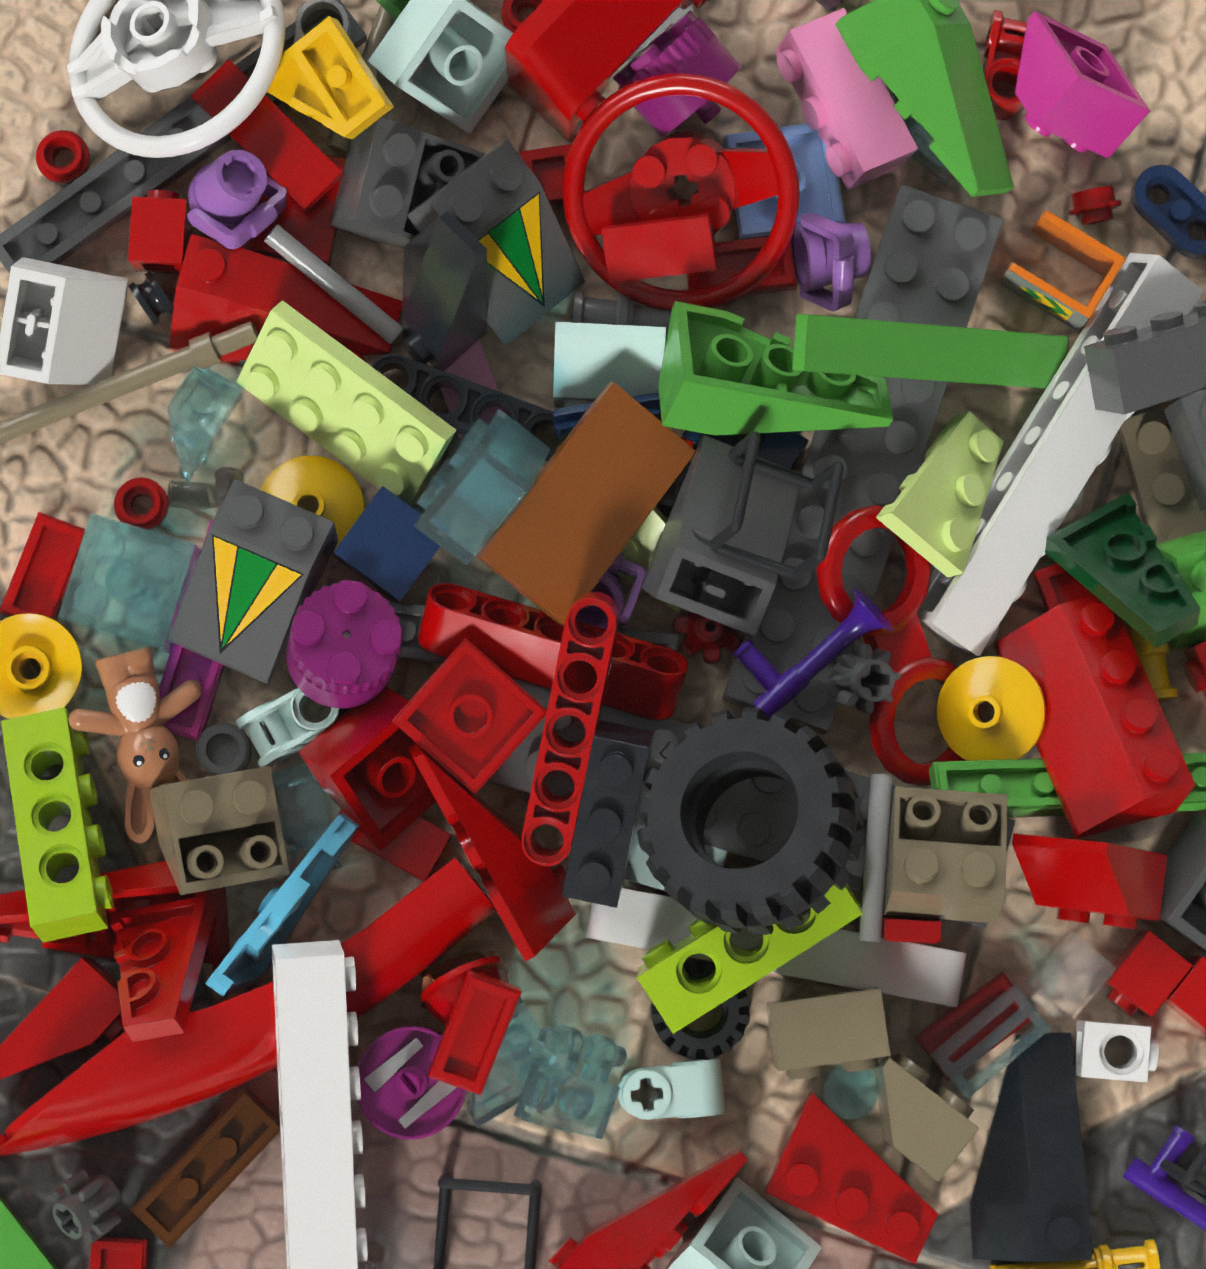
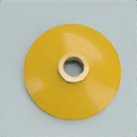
[261,455,365,559]
[0,613,83,719]
[937,656,1046,761]

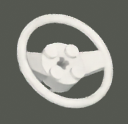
[67,0,285,158]

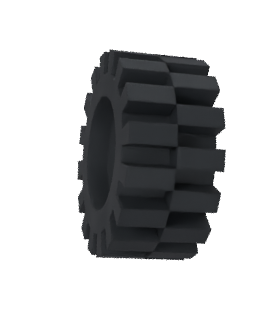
[651,960,750,1060]

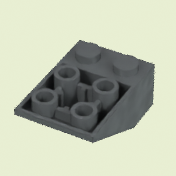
[329,117,485,248]
[641,434,803,636]

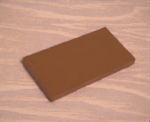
[476,382,695,625]

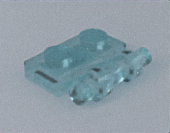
[514,1025,627,1139]

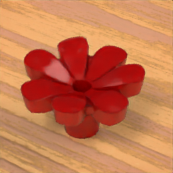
[672,610,741,664]

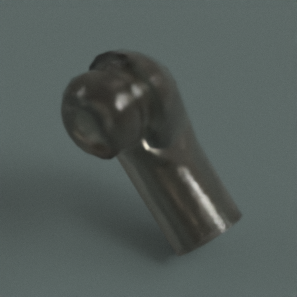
[167,467,244,510]

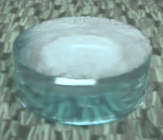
[822,1064,879,1119]

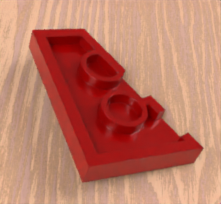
[109,895,216,1042]
[764,1091,938,1264]

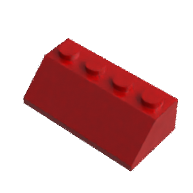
[994,595,1195,839]

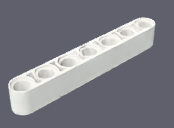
[585,888,967,1007]

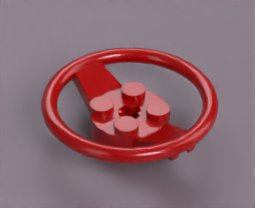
[562,73,800,311]

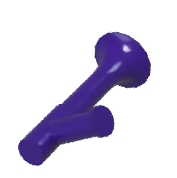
[732,587,893,718]
[1122,1125,1206,1231]

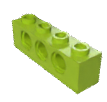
[1,707,114,943]
[636,884,863,1034]

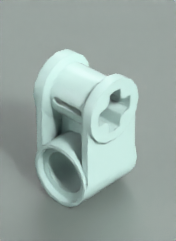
[235,688,345,768]
[617,1057,726,1120]

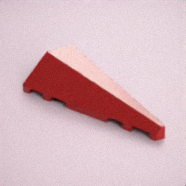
[0,861,230,972]

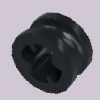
[128,271,174,326]

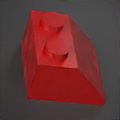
[298,686,436,850]
[1012,833,1167,929]

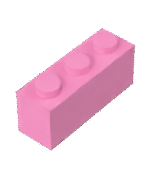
[775,8,918,191]

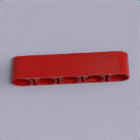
[418,583,688,720]
[521,592,620,866]

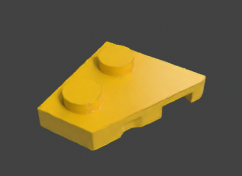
[267,16,394,140]

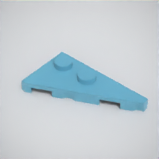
[205,813,360,997]

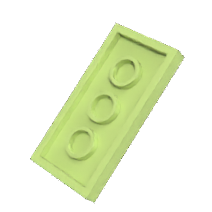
[236,300,457,506]

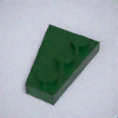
[1045,492,1200,648]

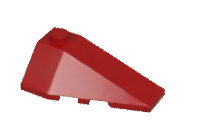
[169,234,402,363]
[549,1148,748,1269]

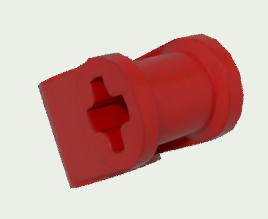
[983,10,1027,120]

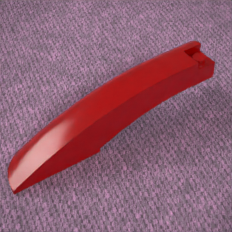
[0,857,497,1156]

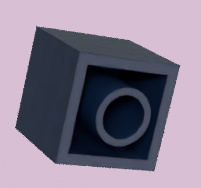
[332,486,449,602]

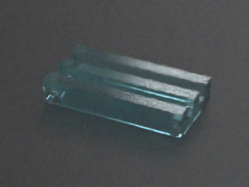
[930,985,1051,1099]

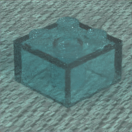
[414,409,551,566]
[58,513,201,654]

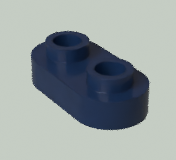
[1131,165,1206,259]

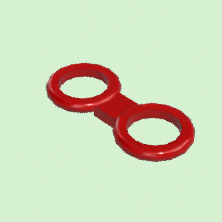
[816,505,982,786]

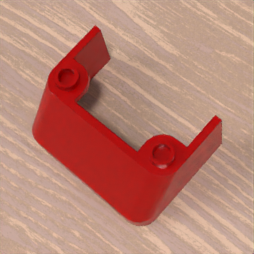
[505,0,710,143]

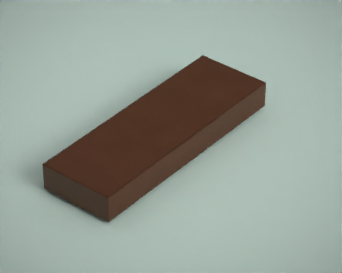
[130,1088,280,1248]

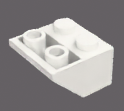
[0,257,129,385]

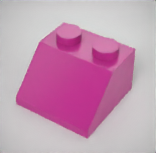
[1015,11,1150,159]

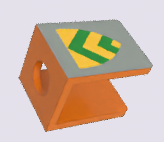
[999,210,1127,332]

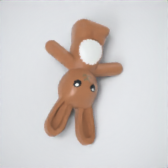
[68,646,202,843]

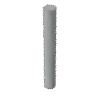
[264,224,403,344]
[859,774,893,943]

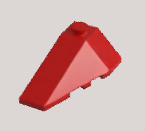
[408,743,576,962]

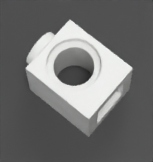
[1074,1020,1159,1083]

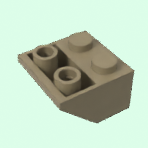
[149,766,290,895]
[884,786,1007,923]
[766,987,891,1080]
[874,1053,979,1182]

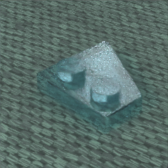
[467,996,568,1128]

